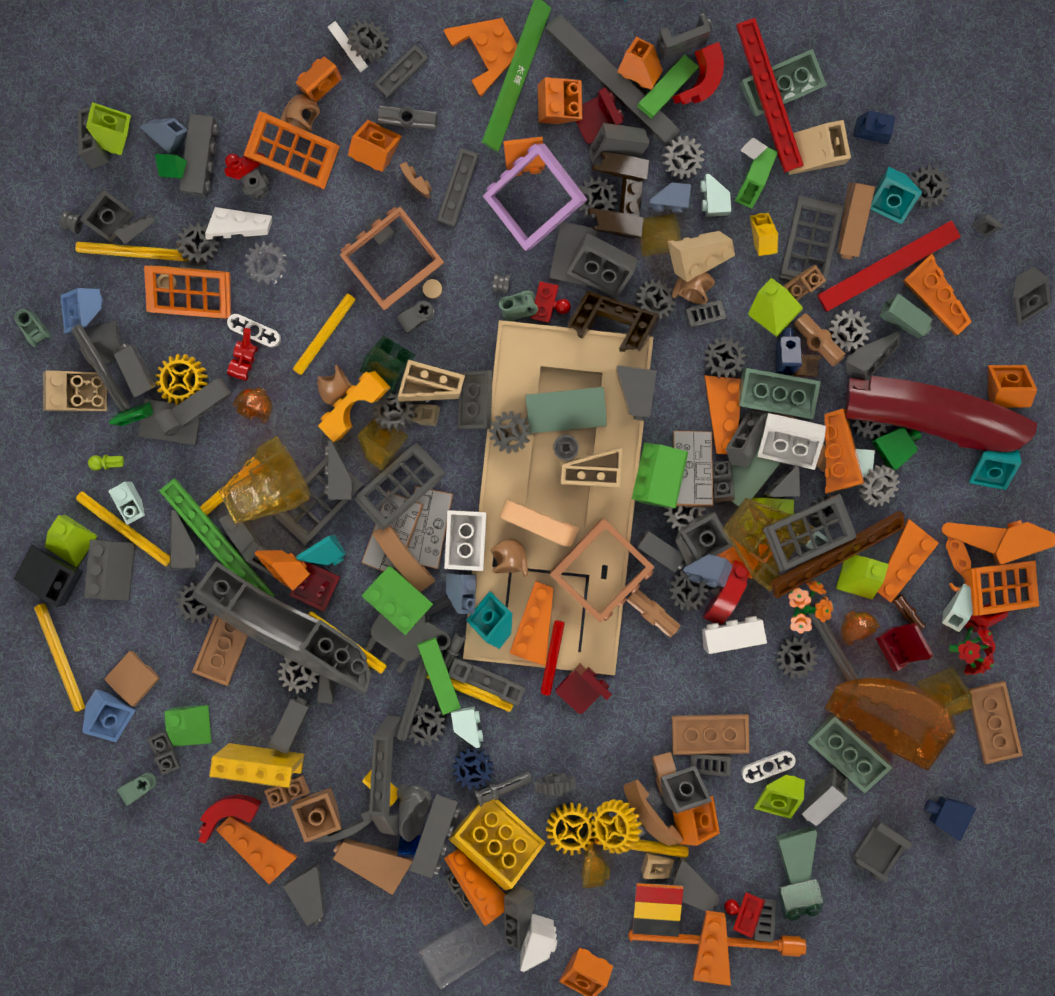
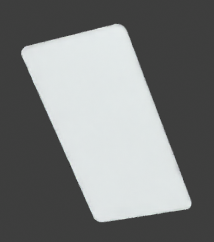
[740,138,767,159]

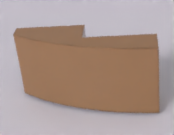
[400,162,432,199]
[783,265,826,301]
[651,752,676,797]
[264,775,310,809]

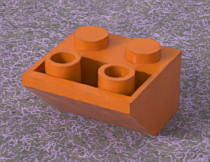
[617,36,663,90]
[538,77,582,124]

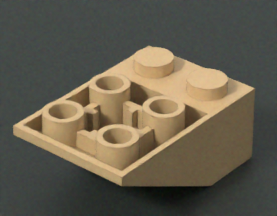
[788,120,851,175]
[43,370,107,411]

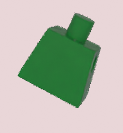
[871,427,922,471]

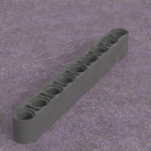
[544,14,680,147]

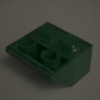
[360,335,416,391]
[778,879,824,921]

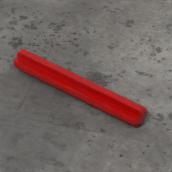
[541,620,565,696]

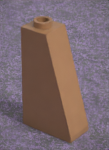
[837,182,875,259]
[333,838,414,895]

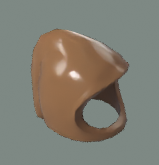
[280,94,320,132]
[672,272,715,305]
[317,364,352,406]
[491,539,528,577]

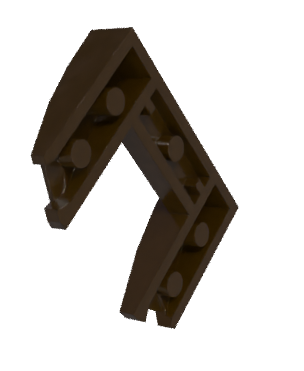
[588,152,649,239]
[568,291,659,352]

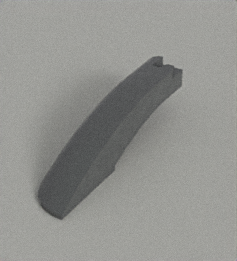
[192,562,370,694]

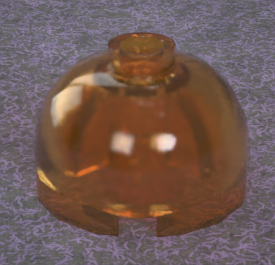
[232,387,273,423]
[840,611,881,647]

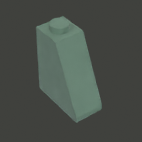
[878,294,933,338]
[775,826,817,886]

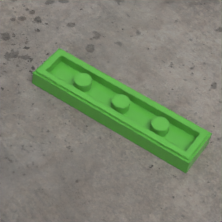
[637,54,699,119]
[417,637,461,715]

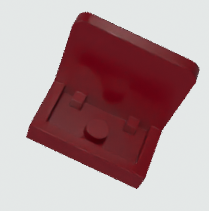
[575,87,624,144]
[875,623,933,672]
[555,663,612,714]

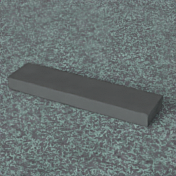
[437,148,479,228]

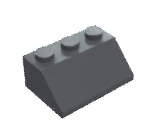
[566,232,637,299]
[84,539,135,600]

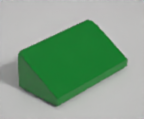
[155,154,187,179]
[109,402,153,427]

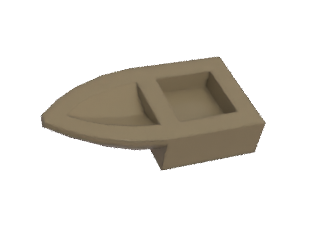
[404,404,440,426]

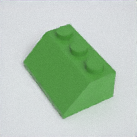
[631,443,688,508]
[362,566,433,635]

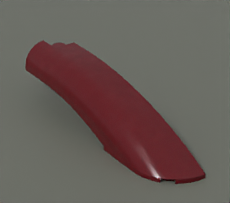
[845,376,1037,452]

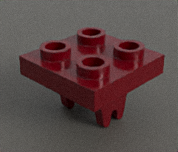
[289,561,341,612]

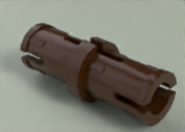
[892,594,925,630]

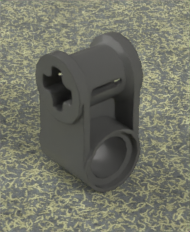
[397,301,435,334]

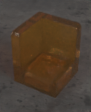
[794,355,821,376]

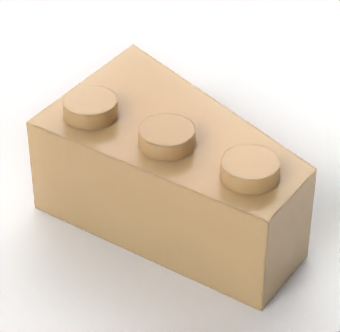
[667,231,735,282]
[398,360,465,401]
[561,447,622,487]

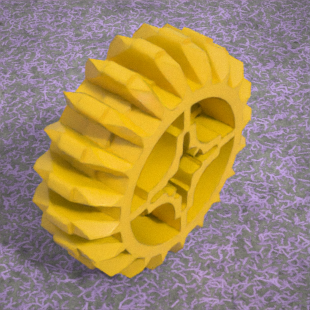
[155,354,208,406]
[591,799,642,854]
[546,802,596,855]

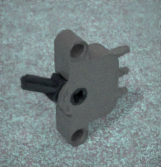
[364,595,452,673]

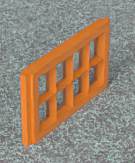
[243,111,340,189]
[144,265,231,319]
[969,560,1039,616]

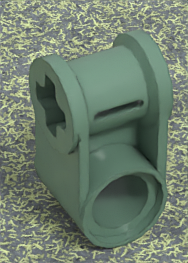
[499,290,538,321]
[14,309,51,347]
[117,773,156,806]

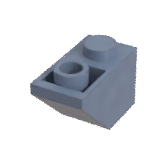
[140,118,188,153]
[649,182,691,214]
[683,554,732,587]
[446,573,476,614]

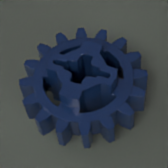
[452,747,494,790]

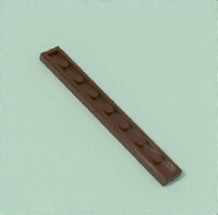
[771,510,905,599]

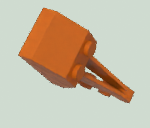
[941,520,1055,592]

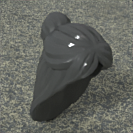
[397,784,432,842]

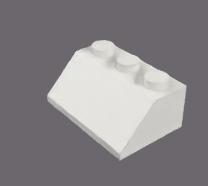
[757,413,826,470]
[444,510,487,571]
[702,616,767,654]
[520,914,557,972]

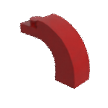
[672,42,724,105]
[702,560,752,626]
[198,795,262,844]

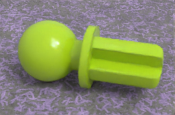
[88,455,124,471]

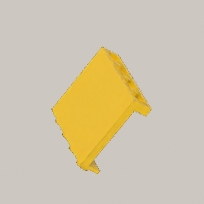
[210,743,304,788]

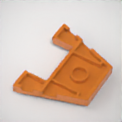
[443,18,517,97]

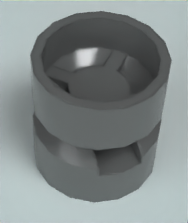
[553,435,579,460]

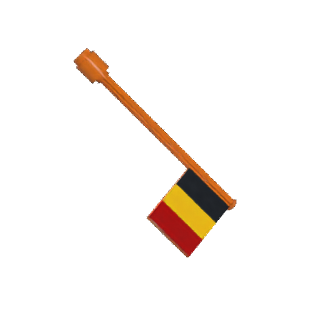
[628,883,806,957]

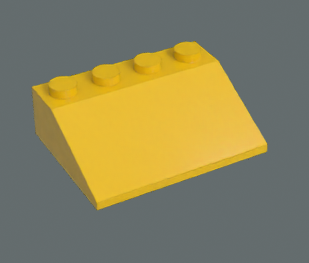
[448,799,546,890]

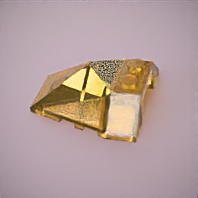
[219,436,310,524]
[722,498,815,592]

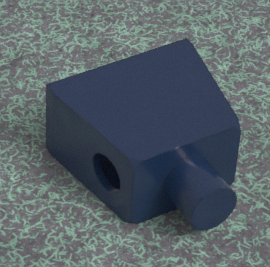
[853,111,896,144]
[775,328,802,375]
[924,796,976,842]

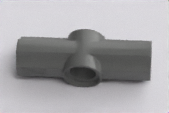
[378,106,437,130]

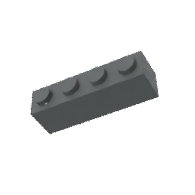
[180,114,219,198]
[410,795,460,879]

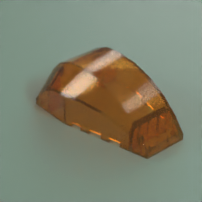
[825,677,956,771]

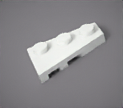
[205,207,272,240]

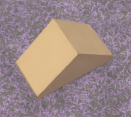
[641,852,675,879]

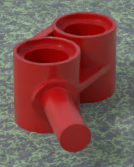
[227,328,258,381]

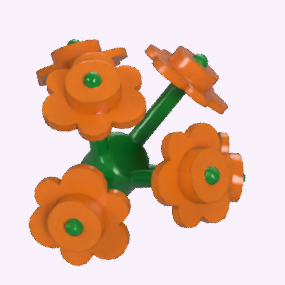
[788,580,833,634]

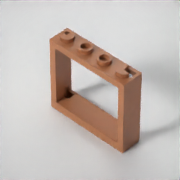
[340,207,444,311]
[550,517,654,623]

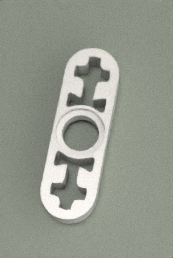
[328,21,368,73]
[227,314,281,348]
[741,751,795,783]

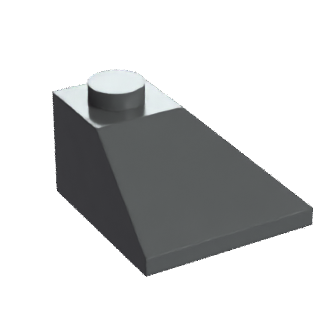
[1013,267,1051,325]

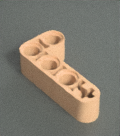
[499,499,579,547]

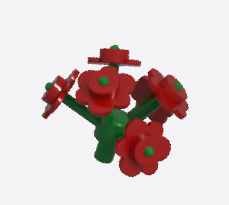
[949,620,996,675]

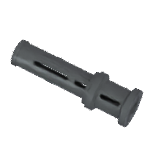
[474,771,533,807]

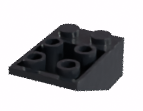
[14,545,83,607]

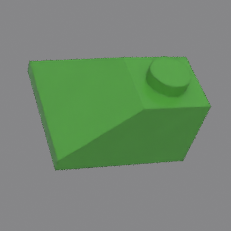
[165,705,212,746]

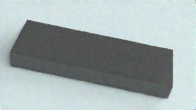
[374,44,429,99]

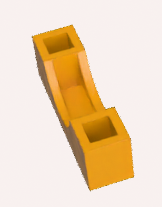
[318,371,391,443]

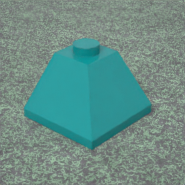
[870,167,922,224]
[969,450,1022,490]
[296,535,346,566]
[466,591,512,649]

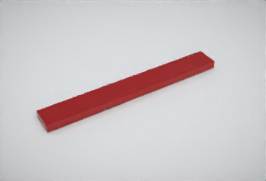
[736,18,804,173]
[817,220,961,312]

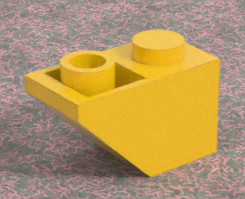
[750,213,778,256]

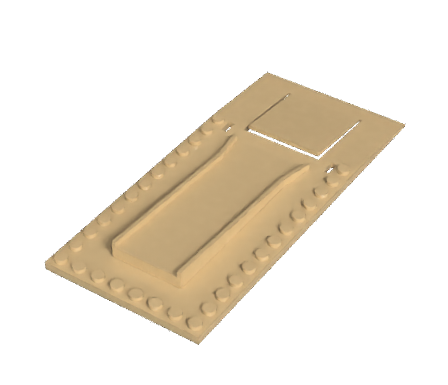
[463,320,654,675]

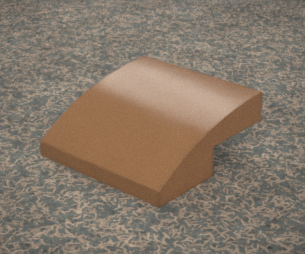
[104,651,160,707]

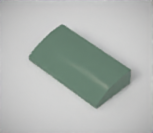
[739,49,827,117]
[739,368,821,419]
[526,387,607,433]
[713,429,781,510]
[808,712,892,793]

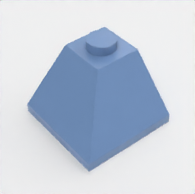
[60,288,103,333]
[82,689,136,742]

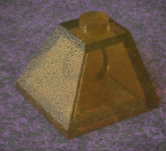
[639,213,681,257]
[357,418,409,471]
[917,667,973,716]
[581,844,610,888]

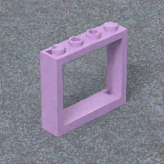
[483,144,587,251]

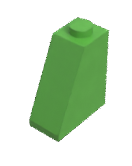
[735,147,778,209]

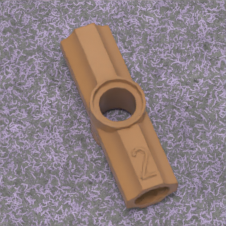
[794,314,845,367]
[626,589,681,638]

